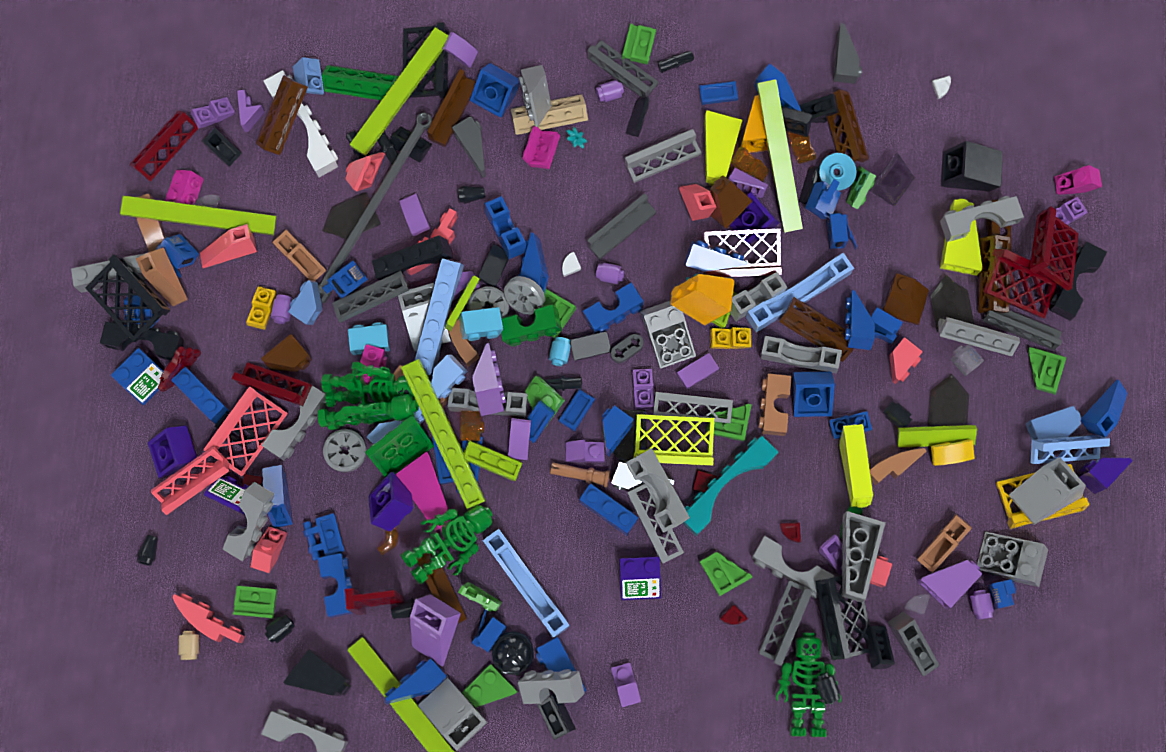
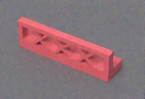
[151,446,229,515]

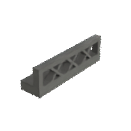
[587,40,659,98]
[587,193,656,260]
[332,271,410,323]
[982,305,1062,350]
[759,580,812,666]

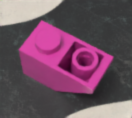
[1054,165,1102,195]

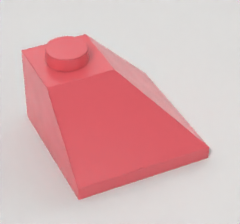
[345,152,385,191]

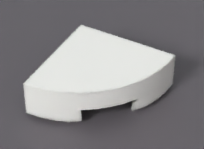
[931,76,951,99]
[562,252,581,277]

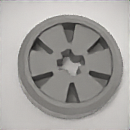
[504,276,545,315]
[467,287,509,319]
[323,429,367,472]

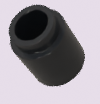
[883,401,913,428]
[265,614,295,643]
[814,672,840,704]

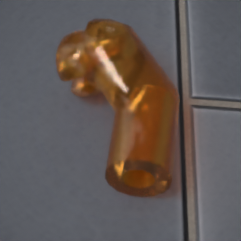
[377,528,398,556]

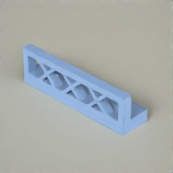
[1031,435,1110,464]

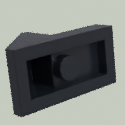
[799,94,839,123]
[202,127,242,167]

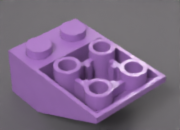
[472,343,506,416]
[410,594,461,666]

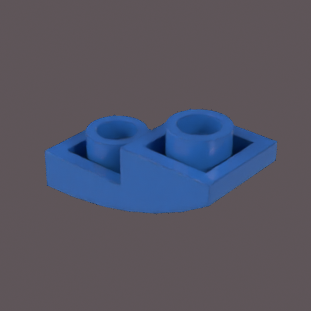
[829,411,873,439]

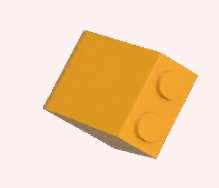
[740,94,768,154]
[671,274,734,326]

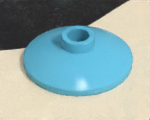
[819,153,856,191]

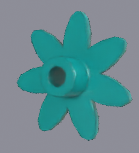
[567,127,587,149]

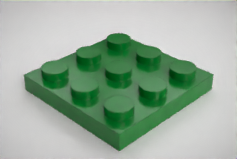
[365,416,434,478]

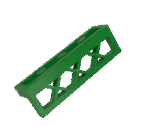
[322,65,399,100]

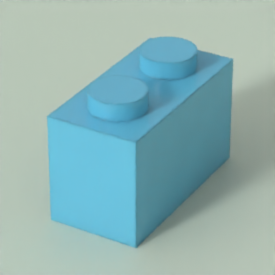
[459,307,503,341]
[348,323,391,355]

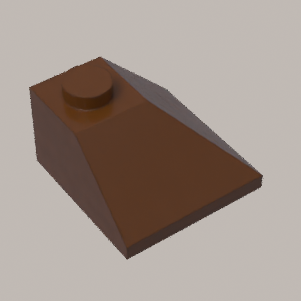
[710,175,752,229]
[883,273,929,325]
[261,334,312,372]

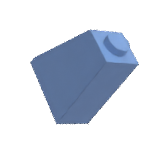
[1026,406,1081,458]

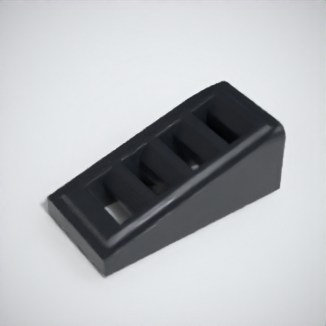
[868,626,895,669]

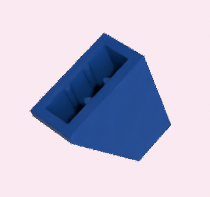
[262,465,293,528]

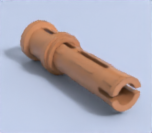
[550,462,610,488]

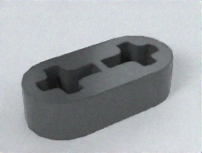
[611,334,643,364]

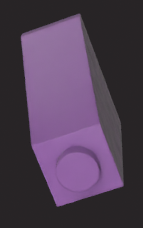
[917,560,982,609]

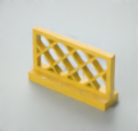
[996,464,1089,529]

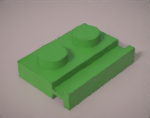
[622,24,656,65]
[233,586,278,619]

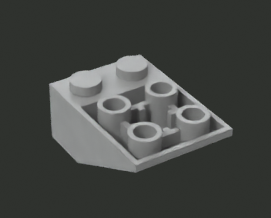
[519,65,551,127]
[398,283,451,352]
[640,300,696,369]
[1009,457,1086,525]
[977,532,1048,587]
[418,678,488,751]

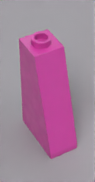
[395,452,449,533]

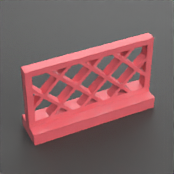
[203,386,288,476]

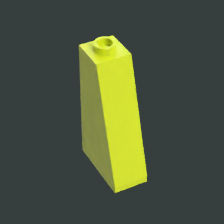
[704,111,742,186]
[940,199,982,276]
[839,424,873,508]

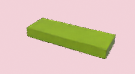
[445,276,480,332]
[464,440,522,481]

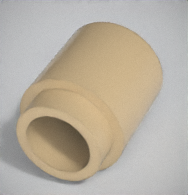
[179,631,199,660]

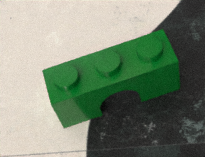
[501,305,562,346]

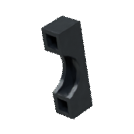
[372,236,453,280]
[1049,242,1107,321]
[100,320,184,361]

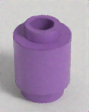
[596,80,624,102]
[596,263,625,284]
[271,295,292,324]
[970,590,994,620]

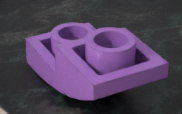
[442,32,478,68]
[191,97,235,128]
[399,194,430,236]
[1055,197,1088,230]
[633,369,654,411]
[508,418,531,460]

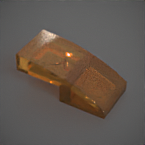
[786,131,816,164]
[731,147,770,182]

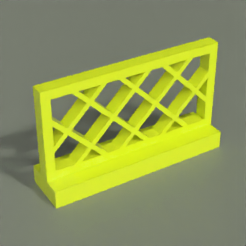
[633,414,715,465]

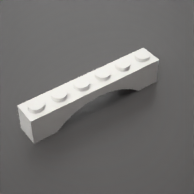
[264,70,338,177]

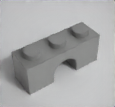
[730,272,787,321]
[518,669,585,704]

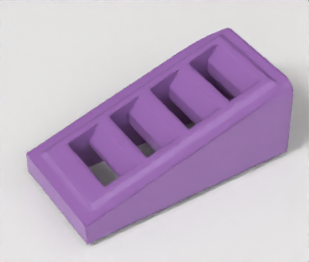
[729,168,768,198]

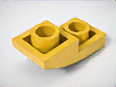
[246,286,276,330]
[710,327,751,349]
[931,439,975,466]

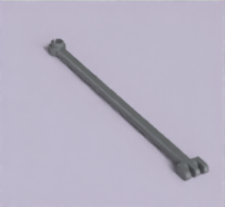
[318,113,432,304]

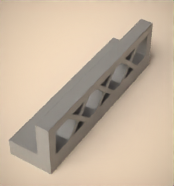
[625,129,701,183]
[938,317,1020,356]
[653,392,733,423]
[627,484,684,564]

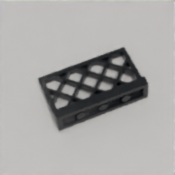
[403,22,449,98]
[85,254,171,342]
[815,576,870,660]

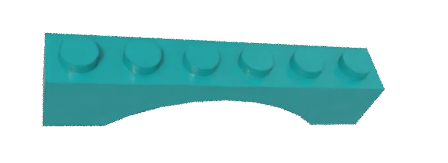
[682,436,779,536]

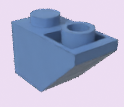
[293,57,324,95]
[288,280,323,325]

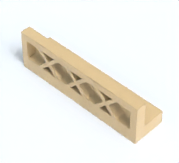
[510,94,588,135]

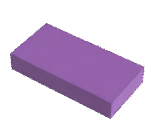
[677,353,719,389]

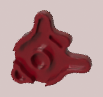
[158,347,201,392]

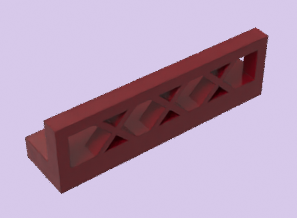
[129,110,199,182]
[231,362,312,406]

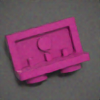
[523,126,560,169]
[165,170,204,205]
[356,345,388,385]

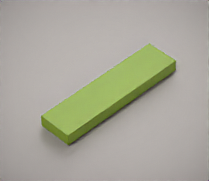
[897,425,977,448]

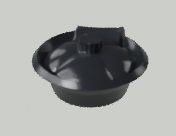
[492,632,534,675]

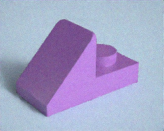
[237,90,265,132]
[566,440,604,463]
[819,534,842,575]
[611,663,641,707]

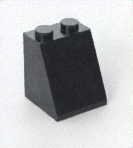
[941,141,1003,192]
[283,649,352,697]

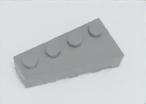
[842,511,885,602]

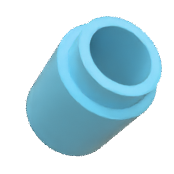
[549,337,571,366]

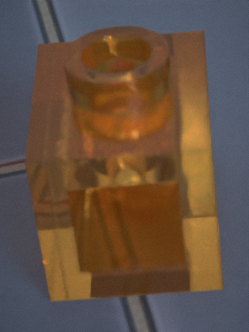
[461,411,484,441]

